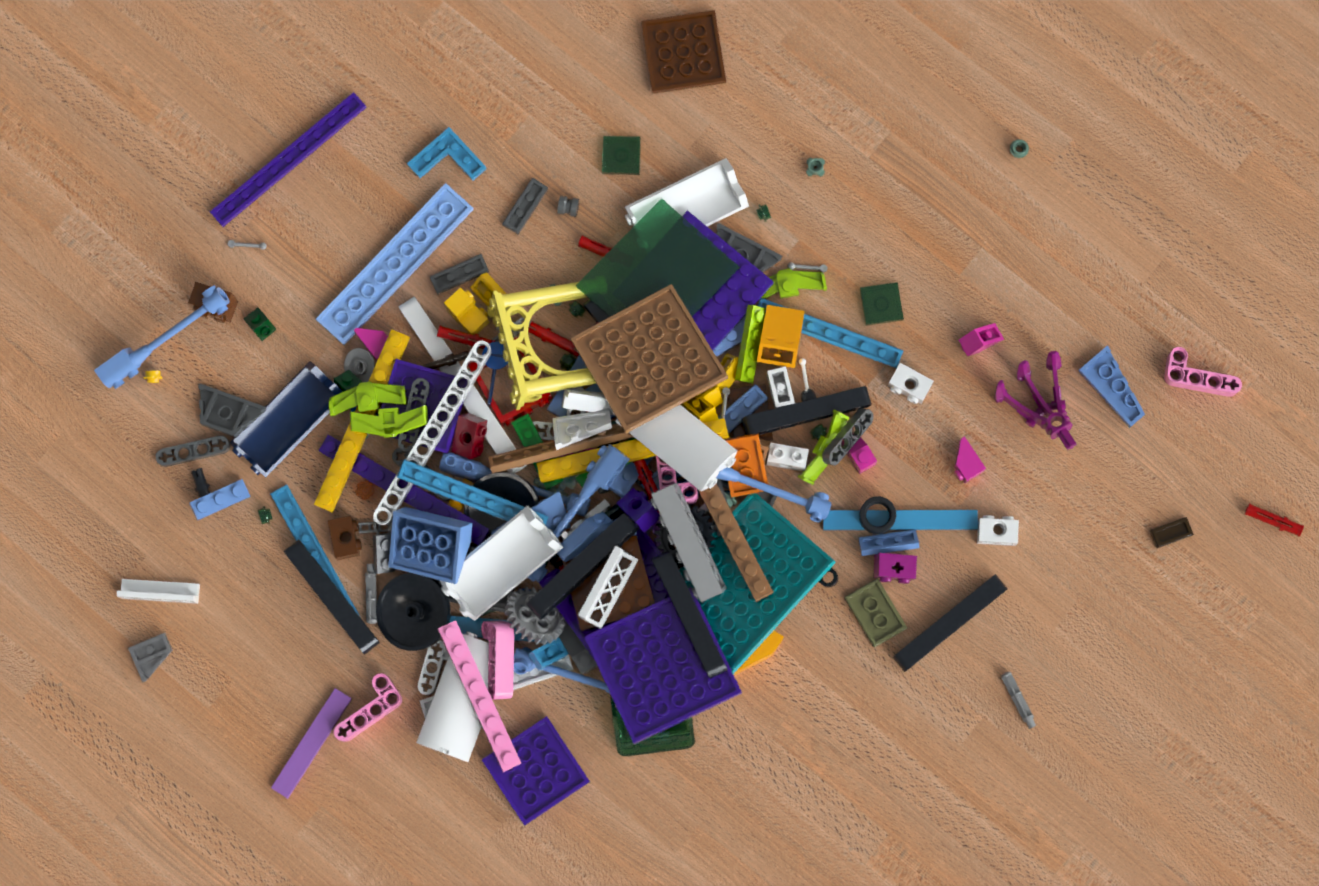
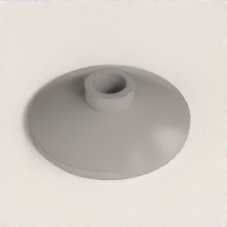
[344,348,375,382]

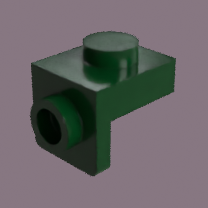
[243,307,276,341]
[334,370,363,392]

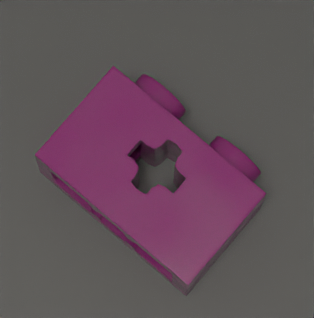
[873,553,917,584]

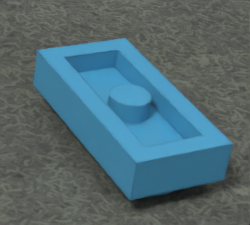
[528,638,569,671]

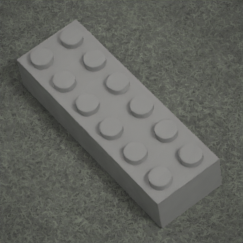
[651,482,727,602]

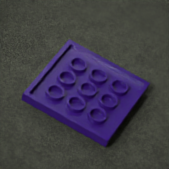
[381,359,468,454]
[482,716,590,826]

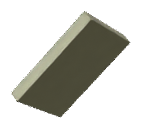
[844,578,907,648]

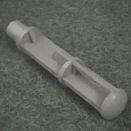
[365,564,377,624]
[1001,672,1036,729]

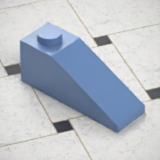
[556,512,613,562]

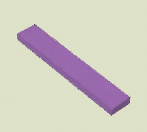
[271,688,352,799]

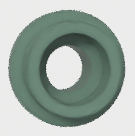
[1010,139,1029,158]

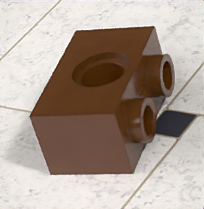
[328,516,362,560]

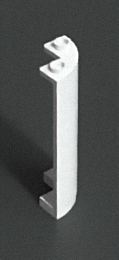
[625,158,749,255]
[615,405,737,492]
[439,505,563,621]
[417,632,489,762]

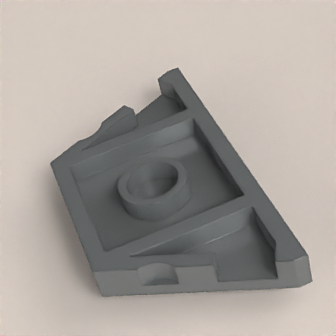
[717,223,782,272]
[199,384,267,437]

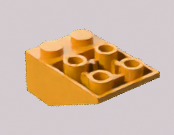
[757,305,805,368]
[733,630,784,675]

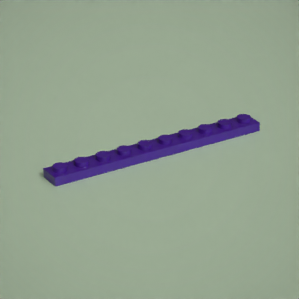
[210,92,367,227]
[318,435,490,545]

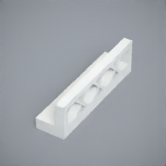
[562,389,615,415]
[578,546,638,629]
[117,579,200,604]

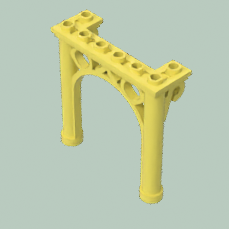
[487,276,607,410]

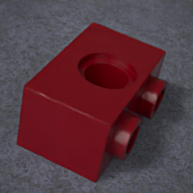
[451,413,488,459]

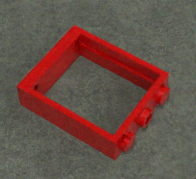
[468,337,552,427]

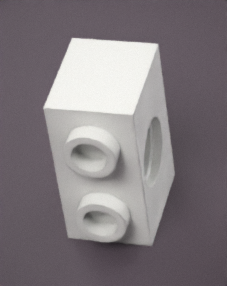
[888,363,934,404]
[767,367,795,408]
[767,443,809,472]
[977,515,1019,546]

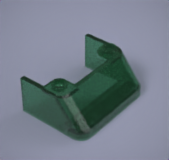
[610,694,695,756]

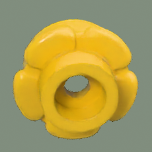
[143,371,162,383]

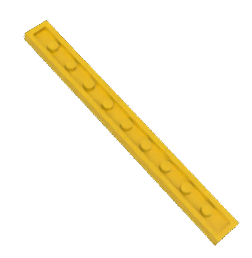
[314,329,410,513]
[537,418,729,483]

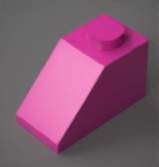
[959,323,1004,357]
[354,328,389,361]
[841,433,877,474]
[954,436,986,483]

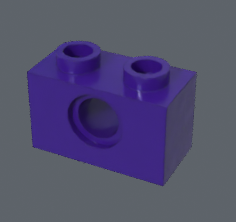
[617,488,660,533]

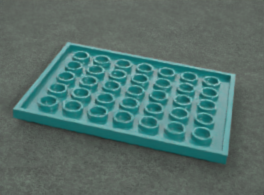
[679,493,836,674]

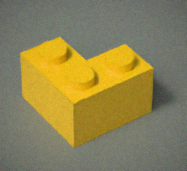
[444,287,490,335]
[680,385,723,423]

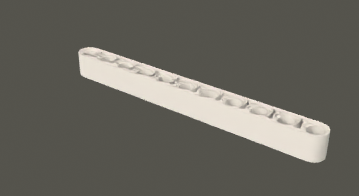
[398,297,527,474]
[373,341,491,525]

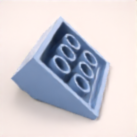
[389,507,472,584]

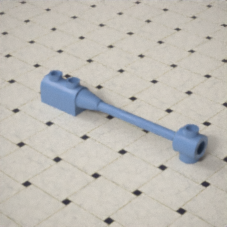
[94,285,230,389]
[527,444,630,582]
[439,452,591,517]
[716,467,831,522]
[513,647,610,694]

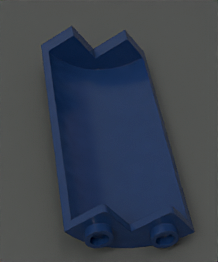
[229,361,343,477]

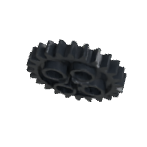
[655,504,717,567]

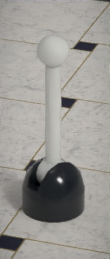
[799,358,816,402]

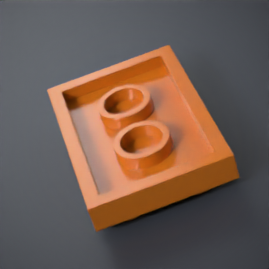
[724,433,769,497]

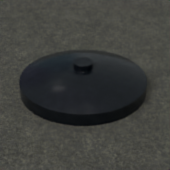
[464,472,540,541]
[376,573,451,651]

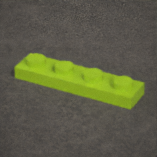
[735,305,766,383]

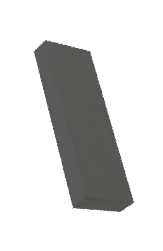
[502,178,549,235]
[430,254,489,295]

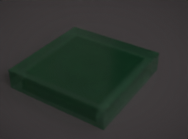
[602,136,641,175]
[860,282,904,326]

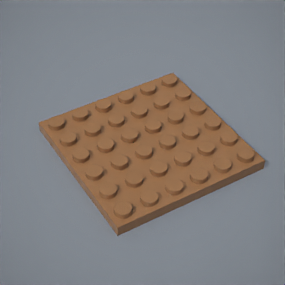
[571,284,728,434]

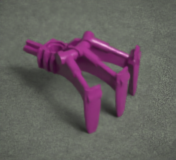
[994,351,1077,450]

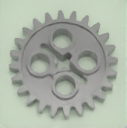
[504,587,566,645]

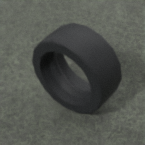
[859,496,896,534]

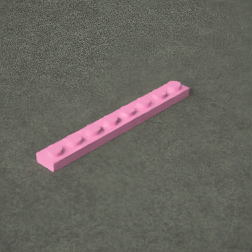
[438,620,521,772]

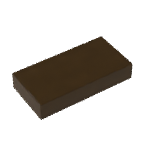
[1150,517,1194,549]

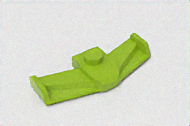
[758,269,827,302]
[329,381,407,417]
[350,405,428,438]
[798,409,849,485]

